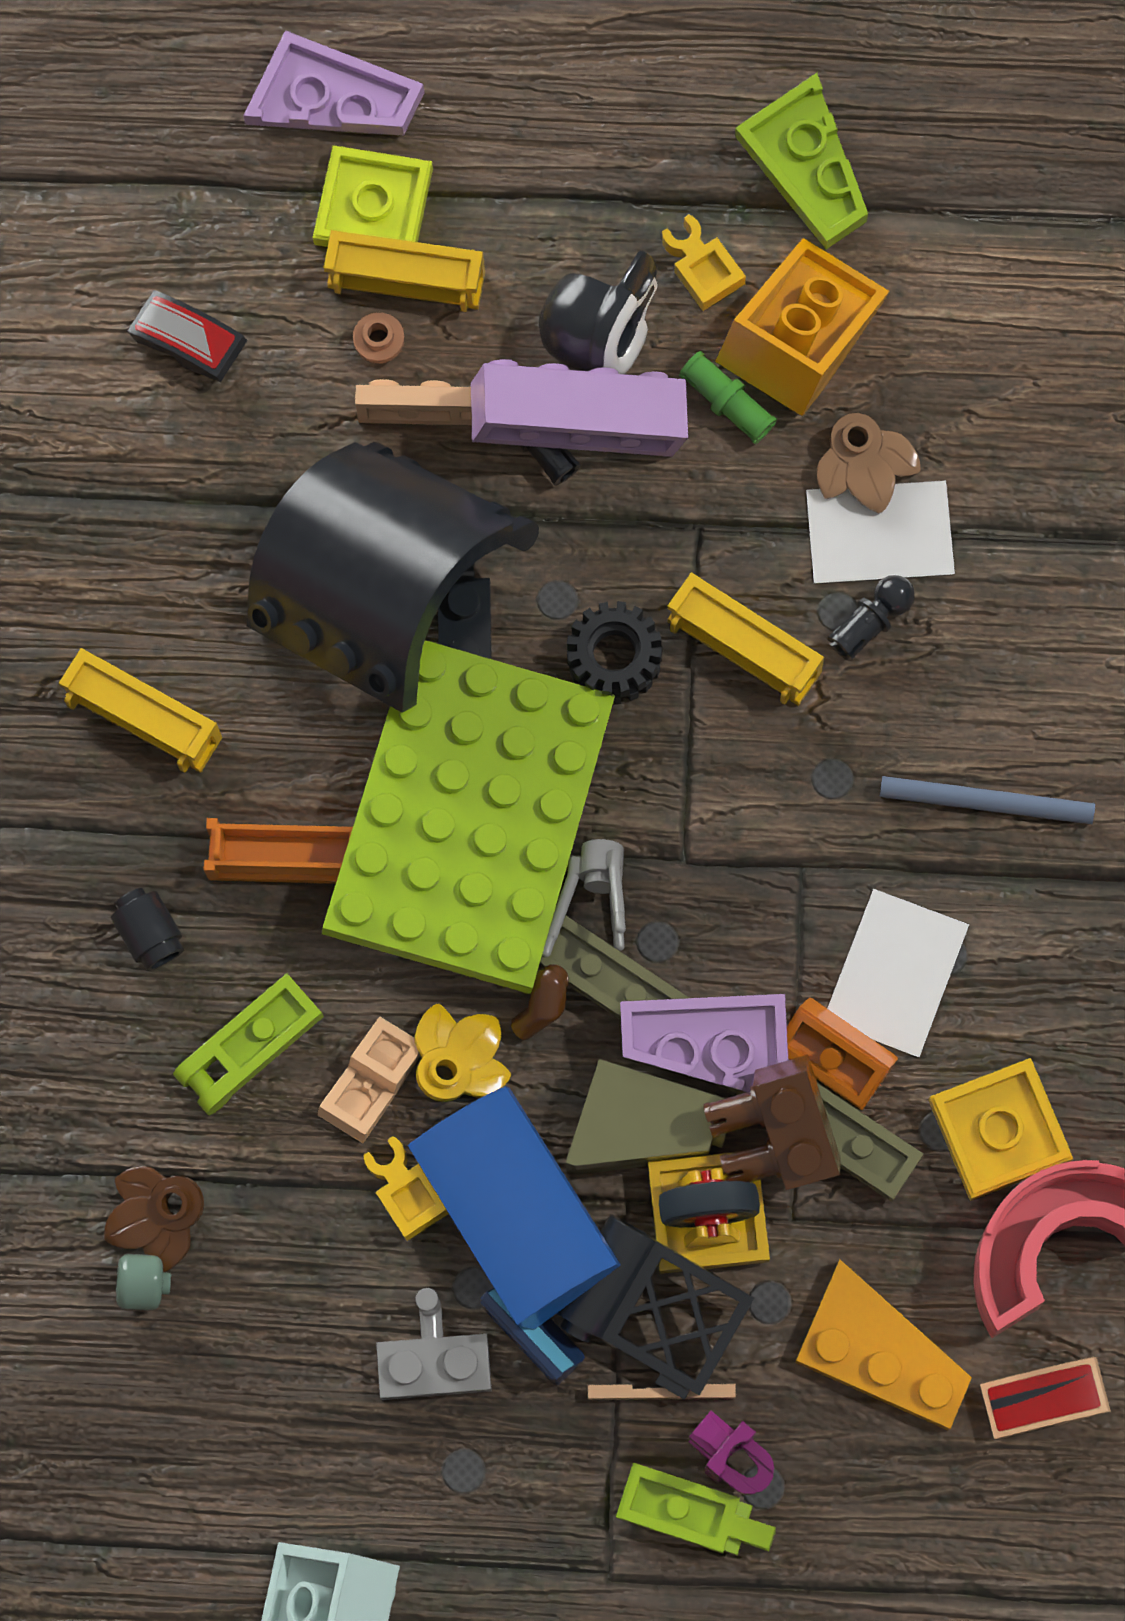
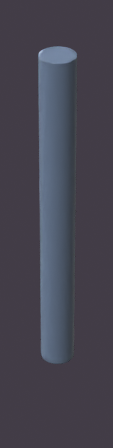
[880,776,1095,824]

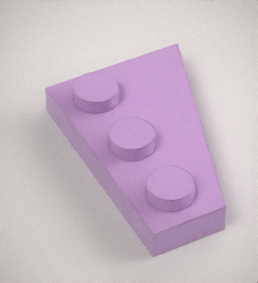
[243,31,424,136]

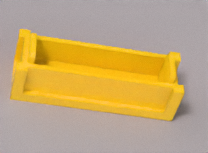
[324,230,485,312]
[667,572,824,706]
[59,648,223,773]

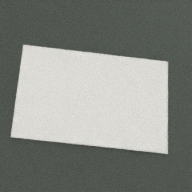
[806,481,955,583]
[827,889,969,1057]

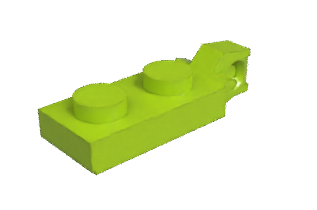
[616,1463,776,1555]

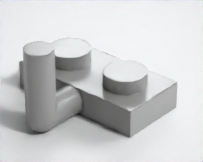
[377,1288,492,1400]

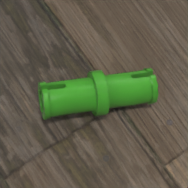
[679,351,777,444]

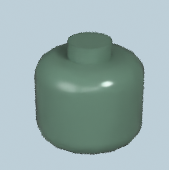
[116,1254,171,1310]

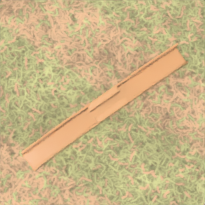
[588,1384,736,1400]

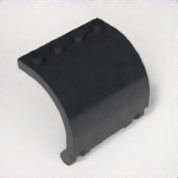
[247,442,539,713]

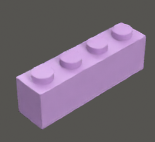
[471,359,688,457]

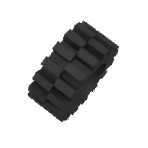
[567,601,662,704]

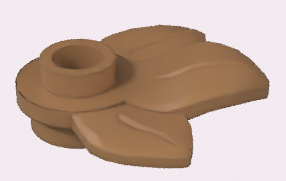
[816,413,920,513]

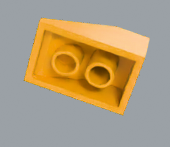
[715,238,889,416]

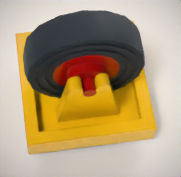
[648,1153,770,1274]

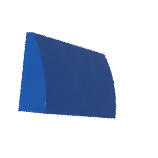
[408,1086,621,1330]

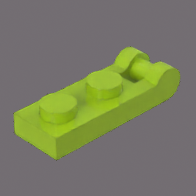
[173,973,324,1115]

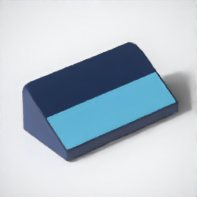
[480,1288,585,1385]

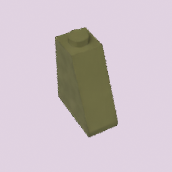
[566,1059,727,1175]

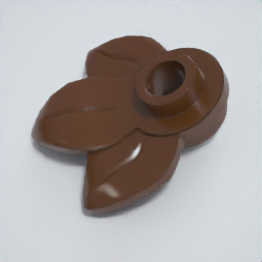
[104,1166,204,1272]

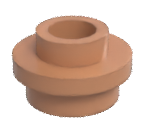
[353,313,405,363]

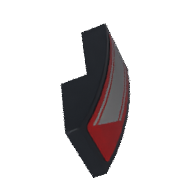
[127,290,248,382]

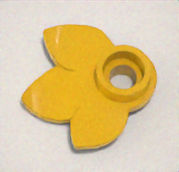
[414,1004,511,1102]

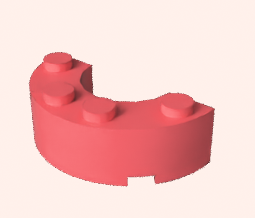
[974,1160,1125,1338]

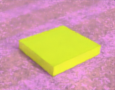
[313,145,433,247]

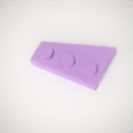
[620,994,788,1092]

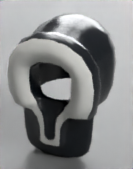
[539,250,657,374]

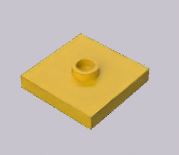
[928,1058,1074,1201]

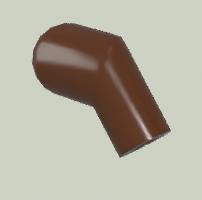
[511,964,569,1040]

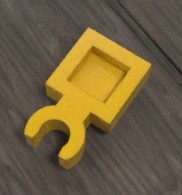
[662,215,746,311]
[363,1136,449,1241]

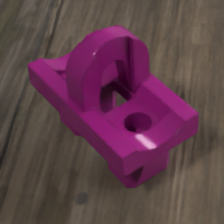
[688,1411,774,1495]

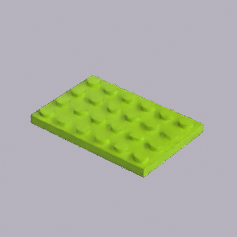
[322,640,615,994]

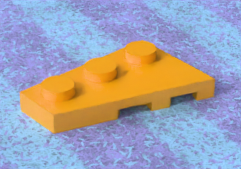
[795,1259,972,1431]

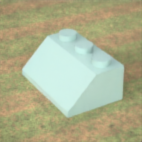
[261,1542,400,1621]

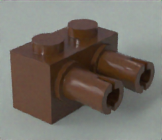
[704,1055,840,1190]

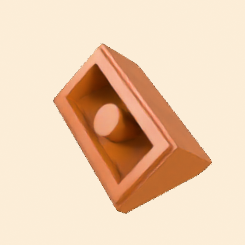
[787,998,898,1110]

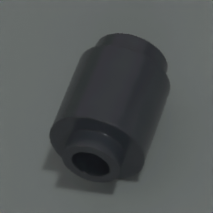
[110,888,184,971]

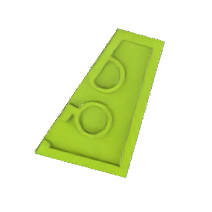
[735,73,868,250]

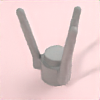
[542,839,626,958]

